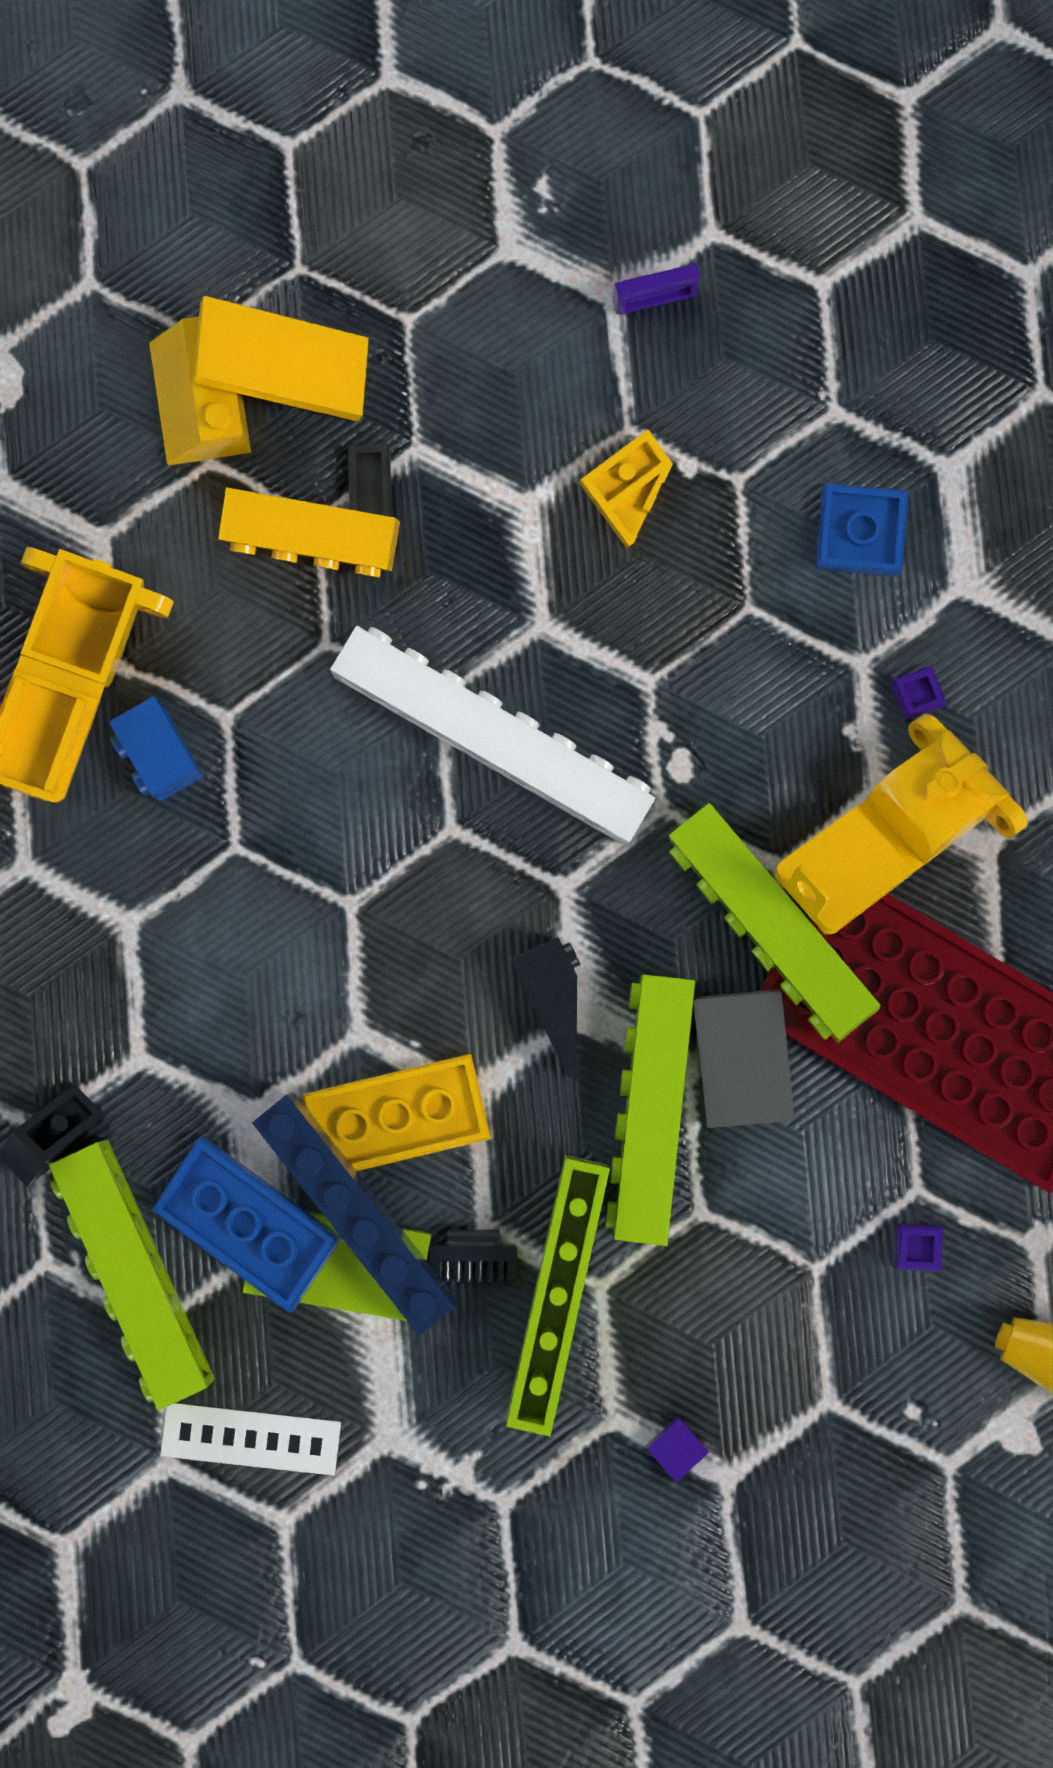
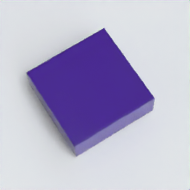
[889,666,947,722]
[894,1223,943,1272]
[646,1416,709,1483]

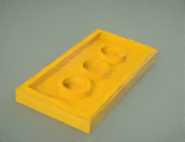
[192,296,369,421]
[302,1054,491,1171]

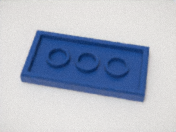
[151,1137,342,1313]

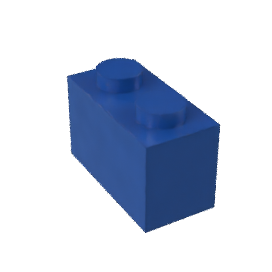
[109,696,204,802]

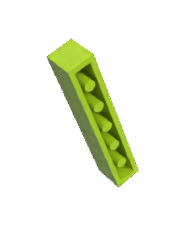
[669,803,881,1043]
[605,974,695,1246]
[49,1140,215,1411]
[506,1155,610,1437]

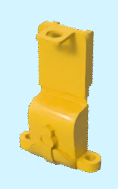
[0,547,174,803]
[775,714,1028,935]

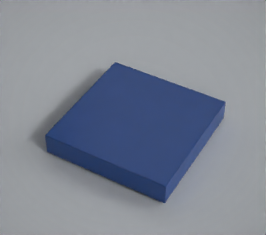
[815,483,909,577]

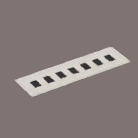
[160,1403,341,1476]

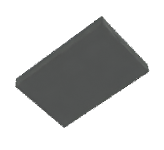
[693,989,795,1128]

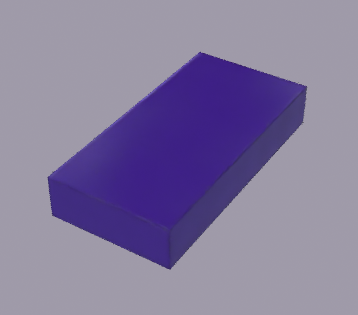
[613,263,700,315]

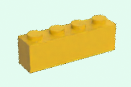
[218,487,400,578]

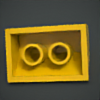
[149,317,251,466]

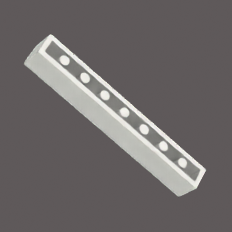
[330,626,656,847]

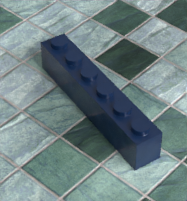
[252,1093,457,1337]

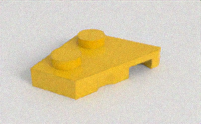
[579,429,673,548]

